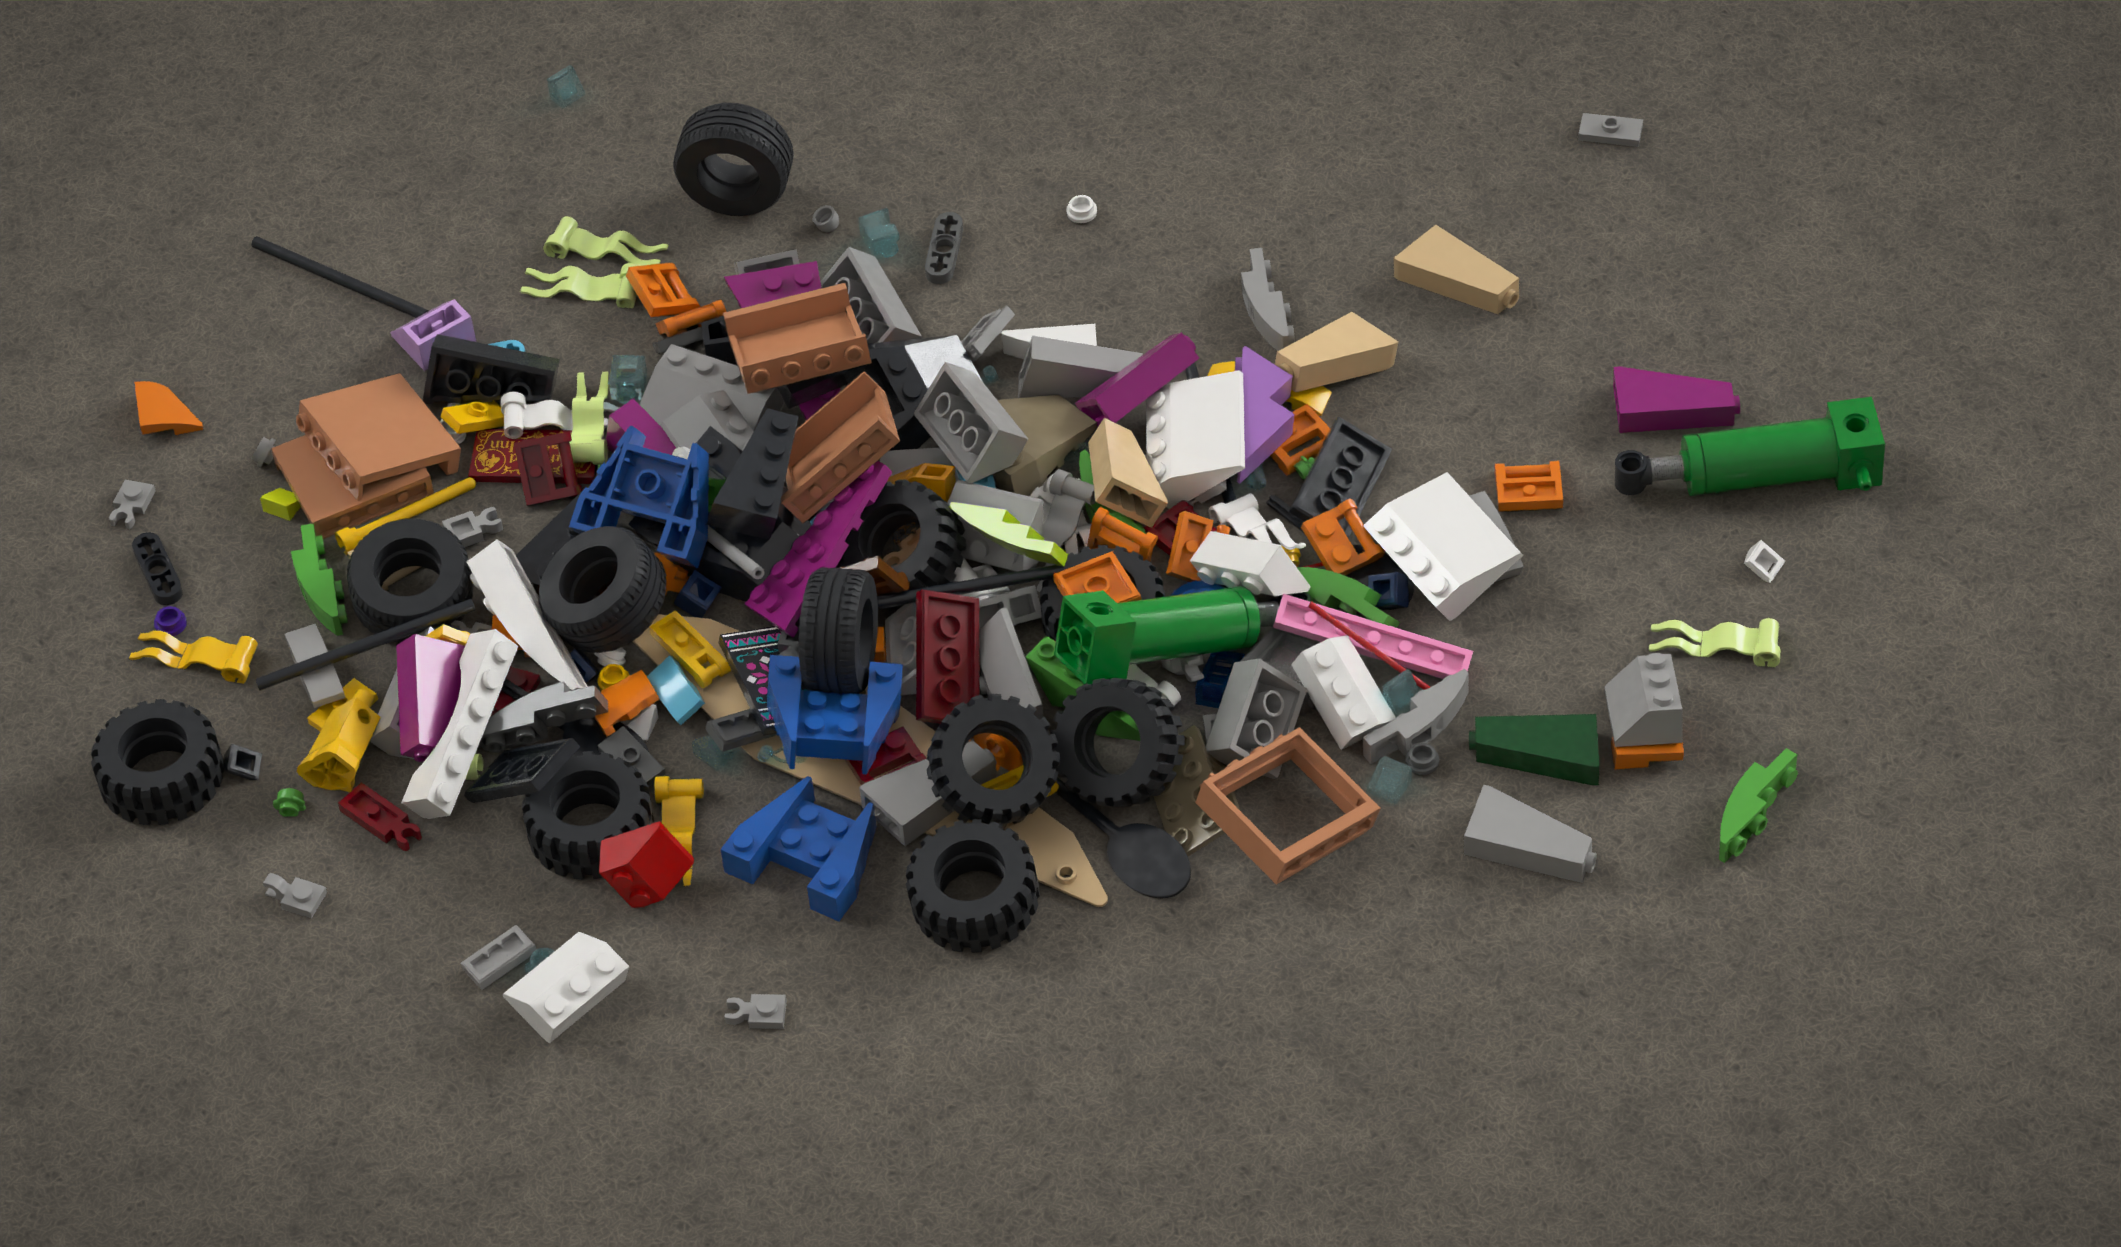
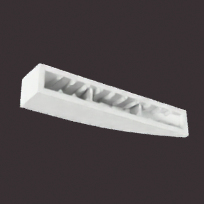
[467,539,588,690]

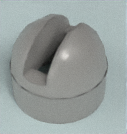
[812,205,839,233]

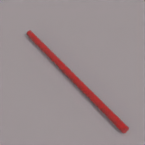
[1308,601,1430,690]

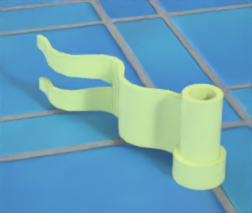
[543,216,669,266]
[520,263,640,308]
[569,371,609,465]
[1649,618,1781,667]

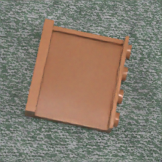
[723,283,871,394]
[781,371,900,523]
[296,373,461,501]
[271,435,434,539]

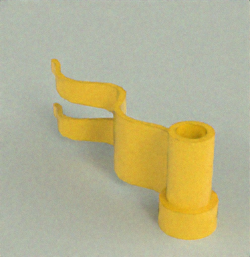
[129,631,258,684]
[655,776,704,886]

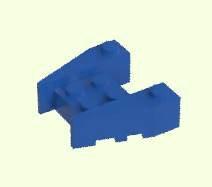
[569,426,709,568]
[767,655,903,774]
[720,776,877,921]

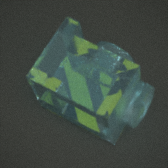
[858,208,900,260]
[608,355,648,404]

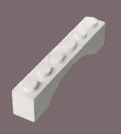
[401,629,518,819]

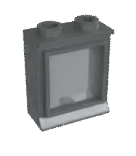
[1241,627,1317,716]

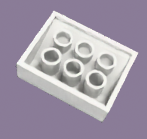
[1146,370,1245,509]
[1363,472,1523,621]

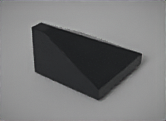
[223,744,262,780]

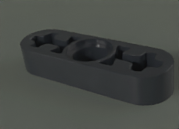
[132,532,183,605]

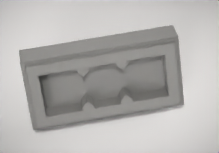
[1578,113,1643,147]
[461,925,537,990]

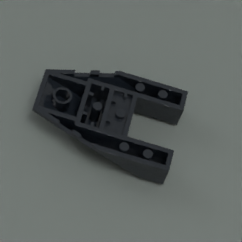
[777,335,983,461]
[628,426,839,602]

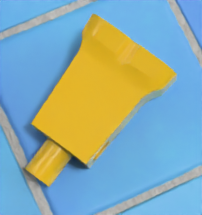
[297,689,381,792]

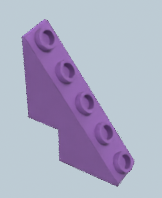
[1234,346,1294,484]

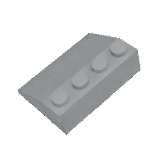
[639,344,784,432]

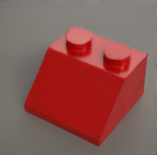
[599,821,694,908]

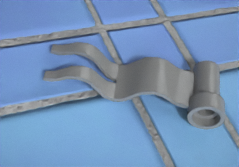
[1029,469,1096,592]

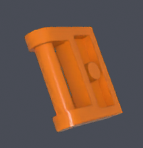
[626,263,701,317]
[656,299,726,337]
[1270,404,1330,476]
[1495,461,1563,511]
[1301,499,1385,575]
[1087,507,1158,561]

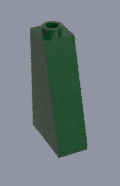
[1469,714,1600,785]

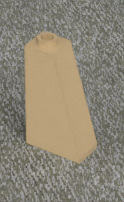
[1394,225,1519,314]
[1275,312,1398,392]
[1088,418,1168,528]

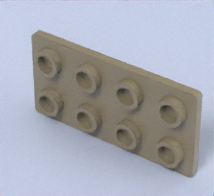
[1154,725,1240,856]

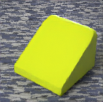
[260,488,301,521]

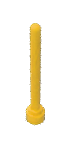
[335,477,476,555]

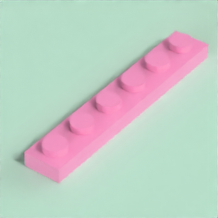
[1273,594,1473,679]

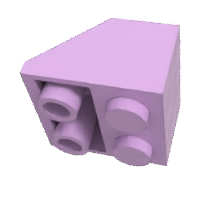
[391,299,476,371]

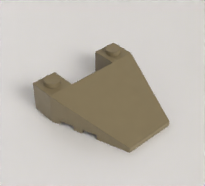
[994,395,1098,496]

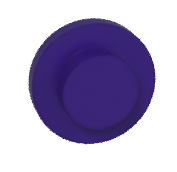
[154,606,187,636]

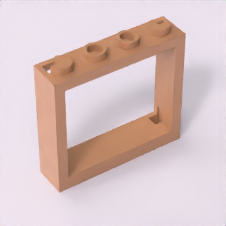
[1195,727,1381,885]

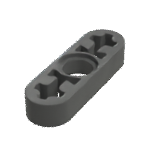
[925,212,963,284]

